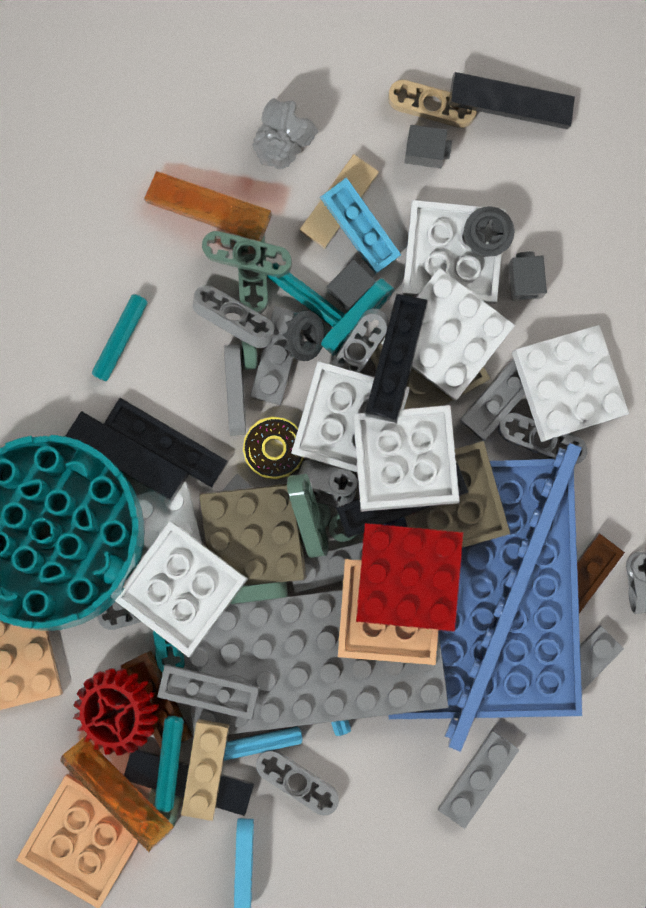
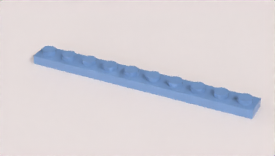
[445,443,582,752]

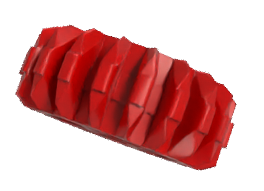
[72,668,159,756]

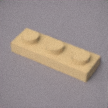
[181,719,230,821]

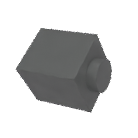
[404,125,452,168]
[508,252,547,301]
[327,259,376,312]

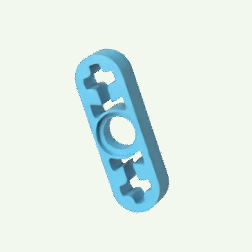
[234,818,254,908]

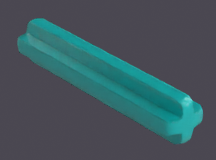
[267,262,345,327]
[92,294,147,381]
[154,716,184,812]

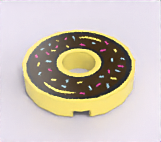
[243,417,304,480]

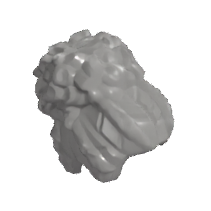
[252,98,318,169]

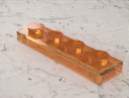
[144,171,272,242]
[60,737,174,852]

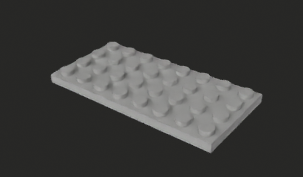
[184,590,449,736]

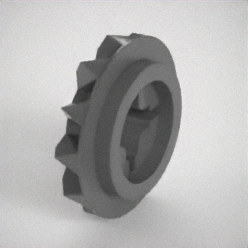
[464,206,515,257]
[283,310,325,361]

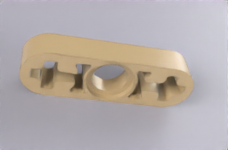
[388,80,477,128]

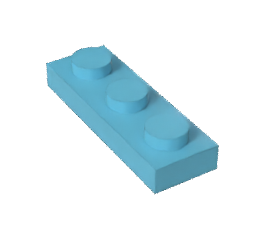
[320,178,401,274]

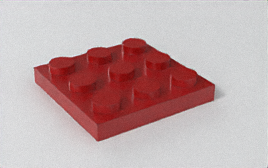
[356,523,463,631]

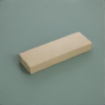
[300,154,379,249]

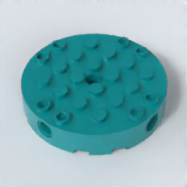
[0,435,145,631]

